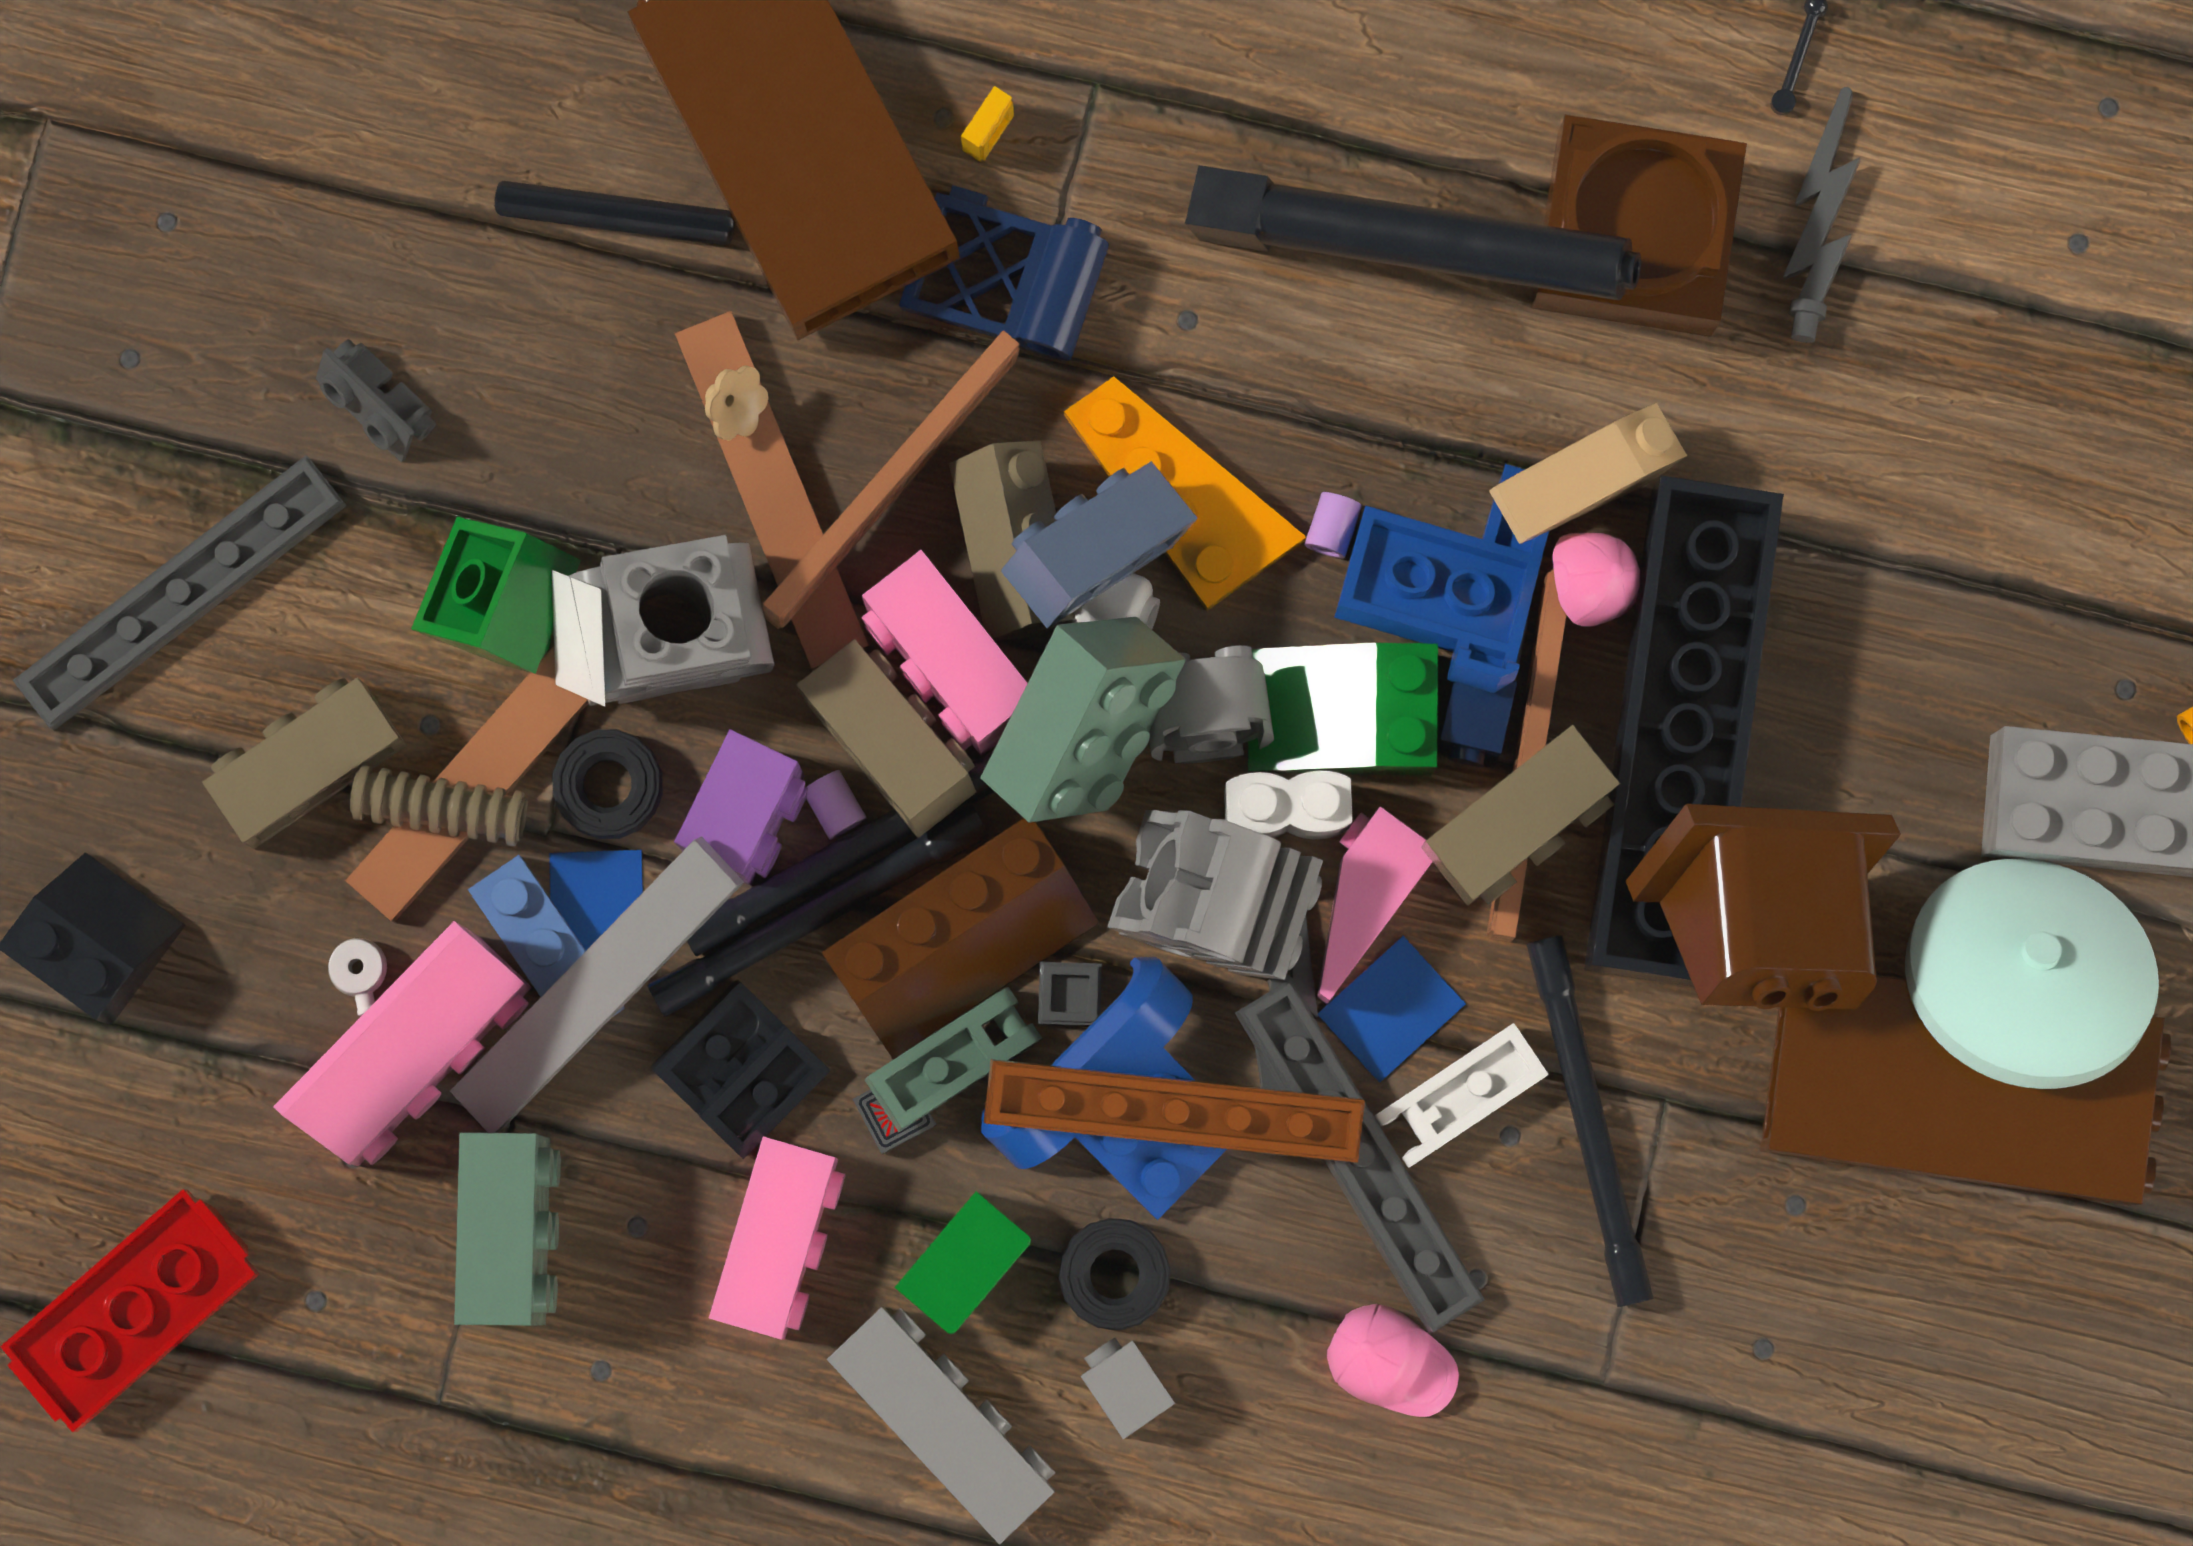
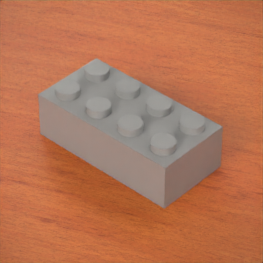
[1981,726,2193,877]

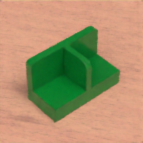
[894,1191,1031,1334]

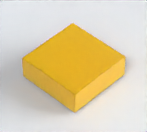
[961,86,1014,162]

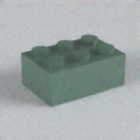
[980,617,1186,823]
[454,1133,561,1326]

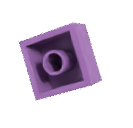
[674,729,808,886]

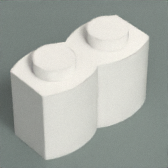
[1224,770,1352,839]

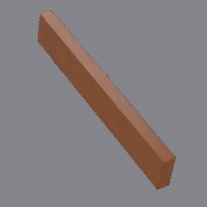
[984,1059,1365,1163]

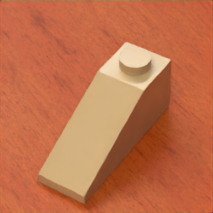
[1489,403,1687,544]

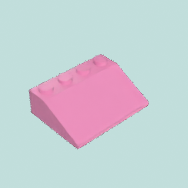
[273,921,532,1166]

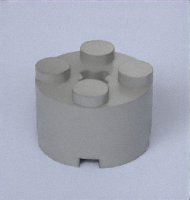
[1149,645,1274,764]

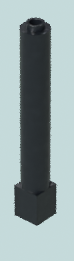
[1185,165,1641,300]

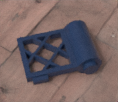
[899,185,1109,361]

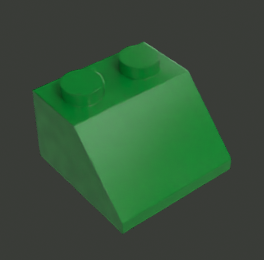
[411,517,581,674]

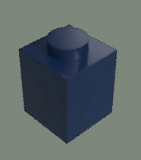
[1437,681,1517,767]

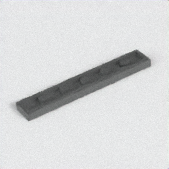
[13,455,347,731]
[1235,979,1485,1333]

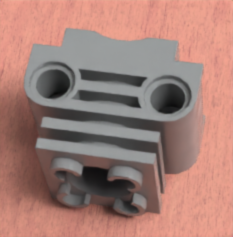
[569,535,775,706]
[1107,810,1323,980]

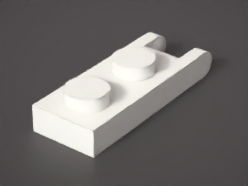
[1374,1023,1549,1168]

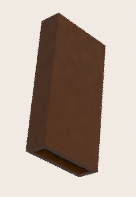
[627,0,960,341]
[1760,976,2171,1206]

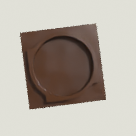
[1531,114,1747,337]

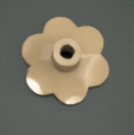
[705,365,768,441]

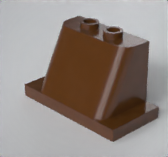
[1626,804,1901,1011]

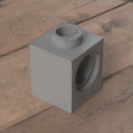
[1081,1337,1175,1439]

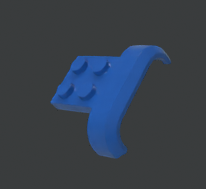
[1334,464,1549,693]
[981,957,1227,1220]

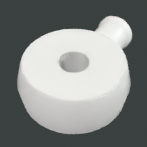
[328,938,387,1016]

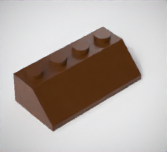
[822,818,1099,1060]

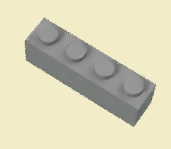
[827,1307,1055,1545]

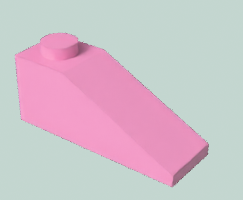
[1317,806,1432,1004]

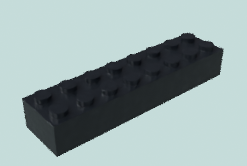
[1584,475,1784,987]

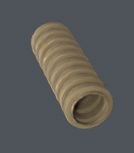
[350,765,528,846]

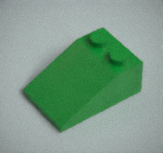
[1248,643,1438,776]

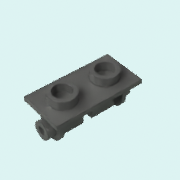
[316,339,436,463]

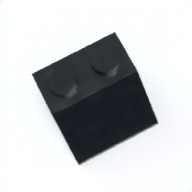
[0,852,186,1025]

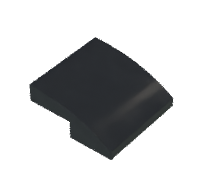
[650,979,831,1159]

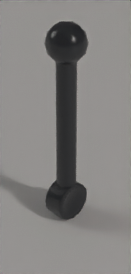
[1770,0,1828,115]

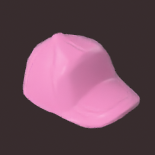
[1553,533,1640,627]
[1327,1304,1459,1417]

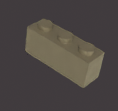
[949,441,1076,641]
[796,639,976,838]
[202,677,408,849]
[1421,725,1620,906]

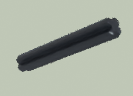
[494,181,735,245]

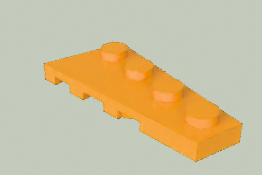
[1064,376,1307,611]

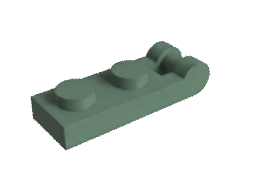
[864,987,1043,1132]

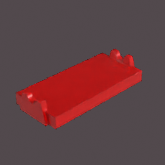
[0,1189,260,1432]

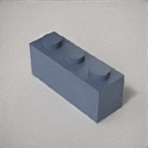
[1001,461,1198,628]

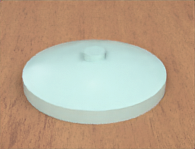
[1905,859,2159,1089]

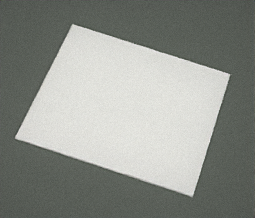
[552,570,605,707]

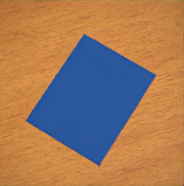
[549,850,643,950]
[1318,936,1466,1083]

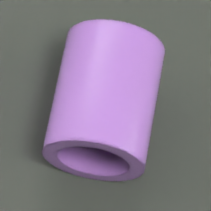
[1304,492,1362,559]
[806,770,867,840]

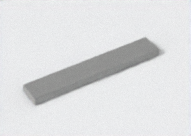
[450,836,744,1133]

